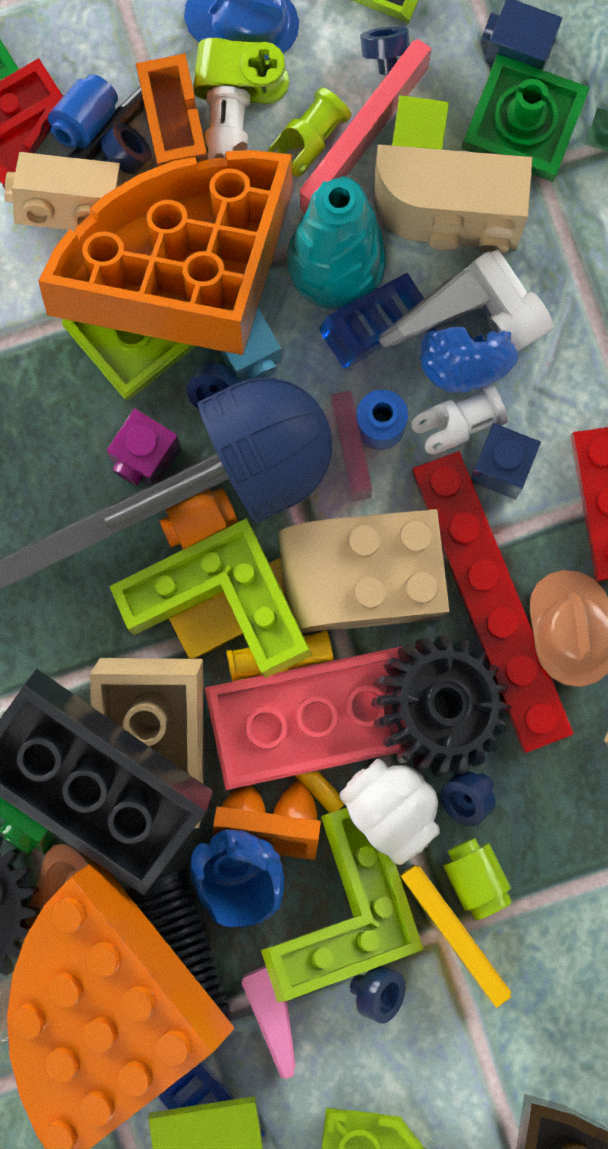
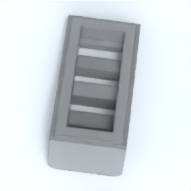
[379,270,490,348]

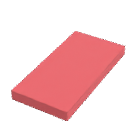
[204,647,401,791]

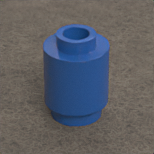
[48,74,118,149]
[355,390,408,450]

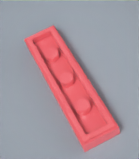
[300,38,432,213]

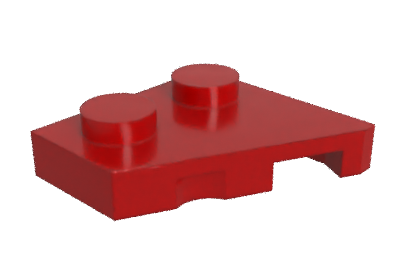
[0,58,63,190]

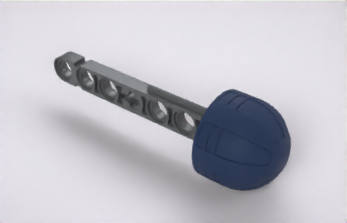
[0,377,332,590]

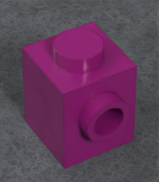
[106,408,182,486]

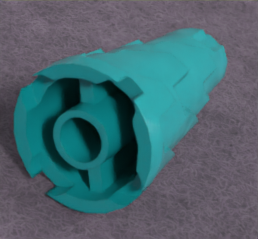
[287,176,386,310]

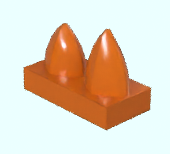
[213,780,321,860]

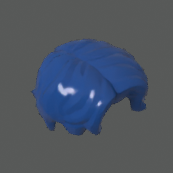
[419,327,519,393]
[189,829,285,928]

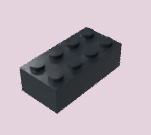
[0,668,212,895]

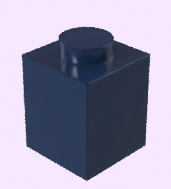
[481,0,563,70]
[471,423,541,500]

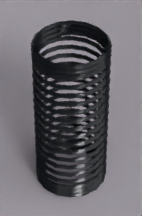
[124,869,234,1023]

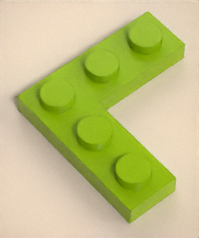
[109,518,312,678]
[261,808,424,1002]

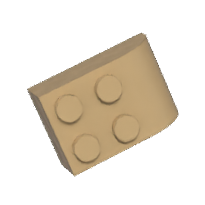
[373,145,532,254]
[278,509,450,633]
[90,658,205,828]

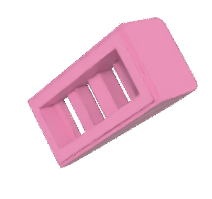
[241,965,295,1080]

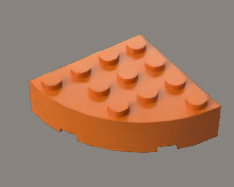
[38,150,293,355]
[7,861,235,1149]

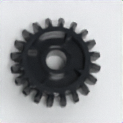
[371,635,512,777]

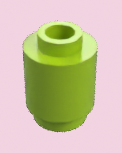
[442,838,512,921]

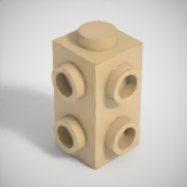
[4,152,120,230]

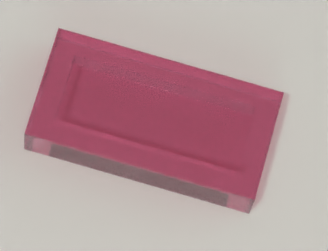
[331,390,372,502]

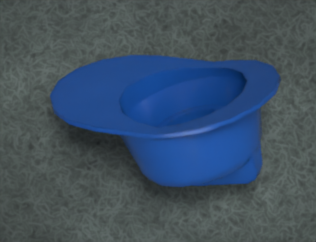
[184,0,299,60]

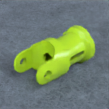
[268,87,352,177]

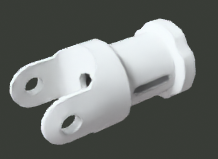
[204,86,250,160]
[411,384,508,454]

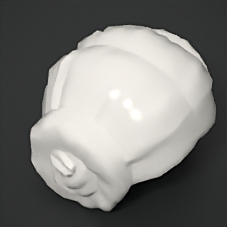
[340,759,440,865]

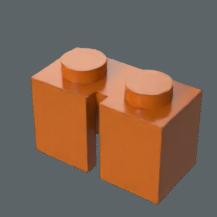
[136,53,207,167]

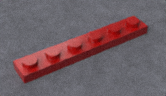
[411,451,574,753]

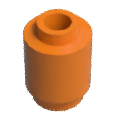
[159,487,238,550]

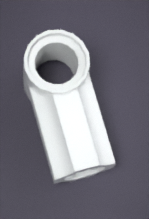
[464,249,554,351]

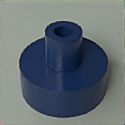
[360,27,410,75]
[101,122,152,174]
[187,363,240,410]
[440,771,496,826]
[350,966,406,1024]

